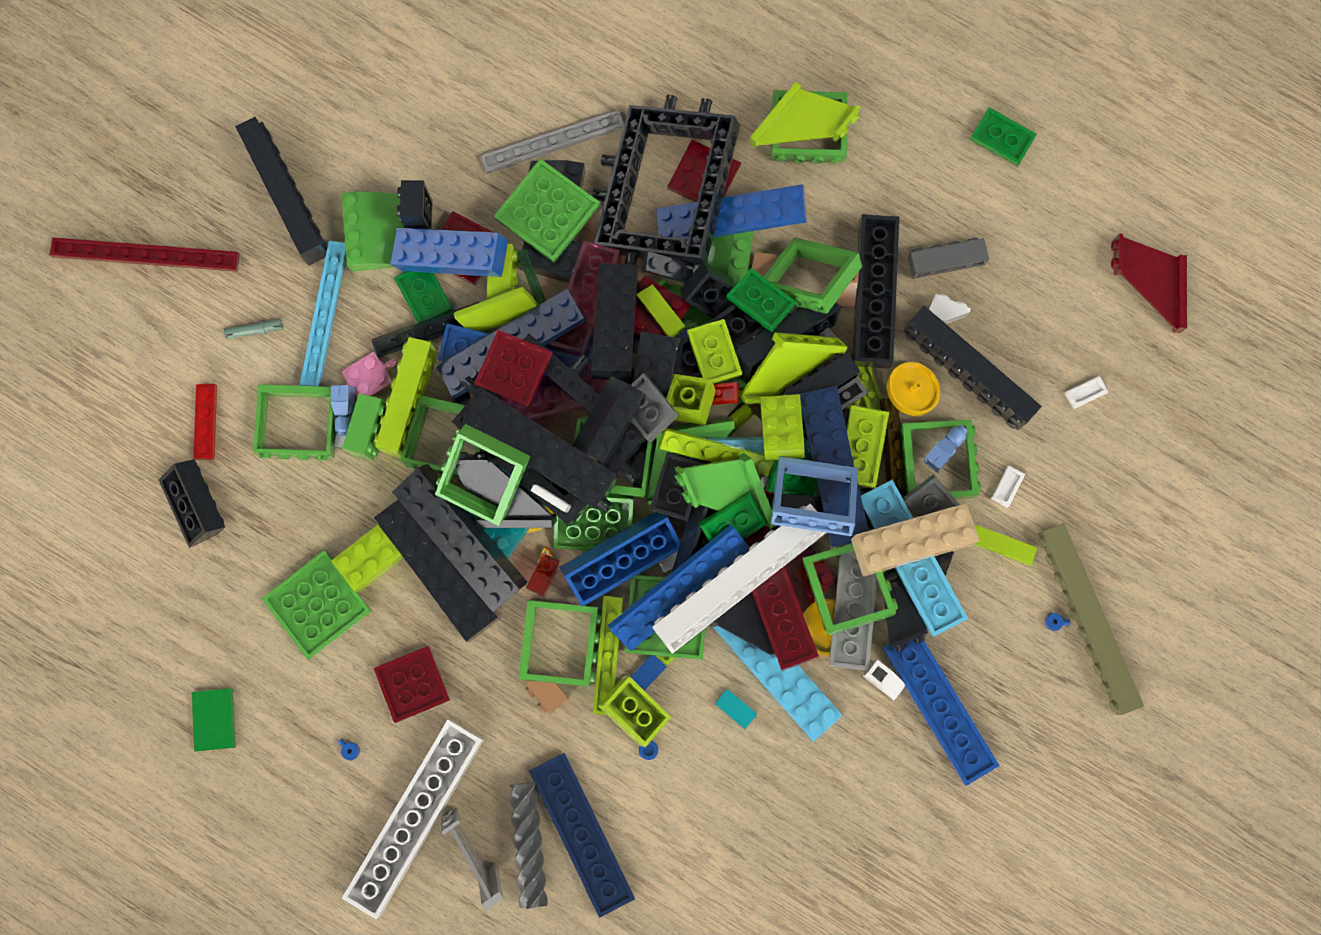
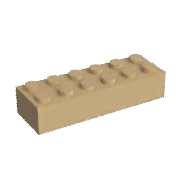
[851,503,980,577]

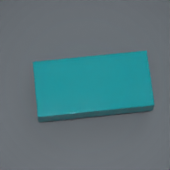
[715,689,757,729]

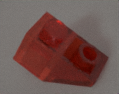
[526,553,561,598]

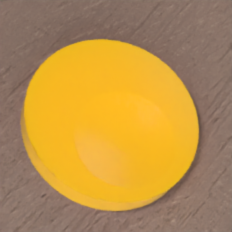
[886,362,940,416]
[803,599,835,656]

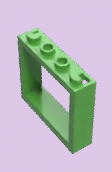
[771,90,847,164]
[763,237,862,314]
[253,385,337,461]
[400,395,485,482]
[574,416,656,498]
[901,420,981,499]
[435,424,531,526]
[803,544,898,636]
[518,600,602,687]

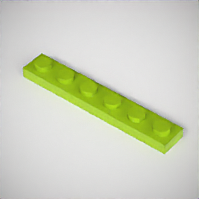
[658,428,774,476]
[593,596,623,715]

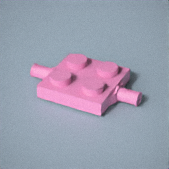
[342,352,397,398]

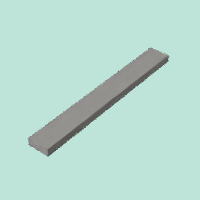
[480,109,625,174]

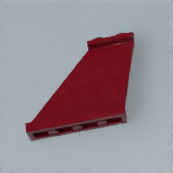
[1111,233,1187,333]

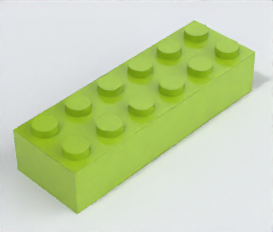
[374,337,438,458]

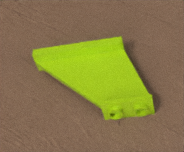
[749,82,861,149]
[738,332,847,404]

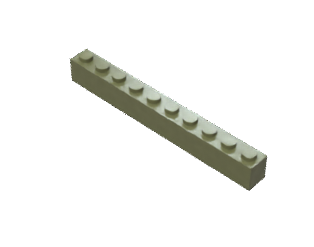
[1038,523,1144,715]

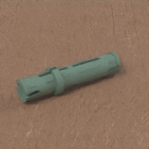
[224,318,284,340]

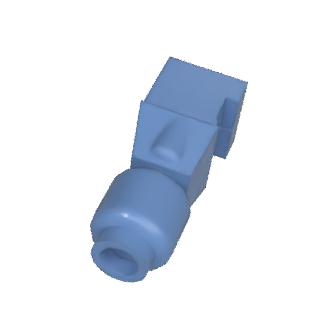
[331,385,356,436]
[924,425,968,473]

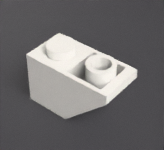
[928,294,971,324]
[863,660,905,700]

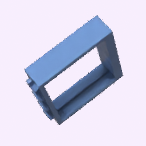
[771,456,858,536]

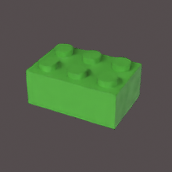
[342,393,387,461]

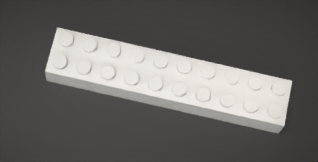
[652,504,827,654]
[342,719,485,919]

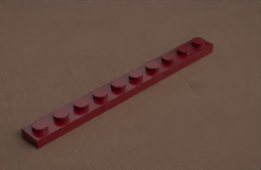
[49,237,240,272]

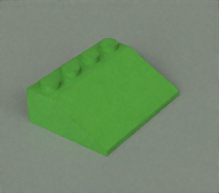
[341,191,404,272]
[697,231,754,285]
[553,487,634,551]

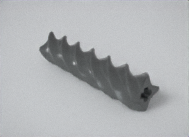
[509,782,548,909]

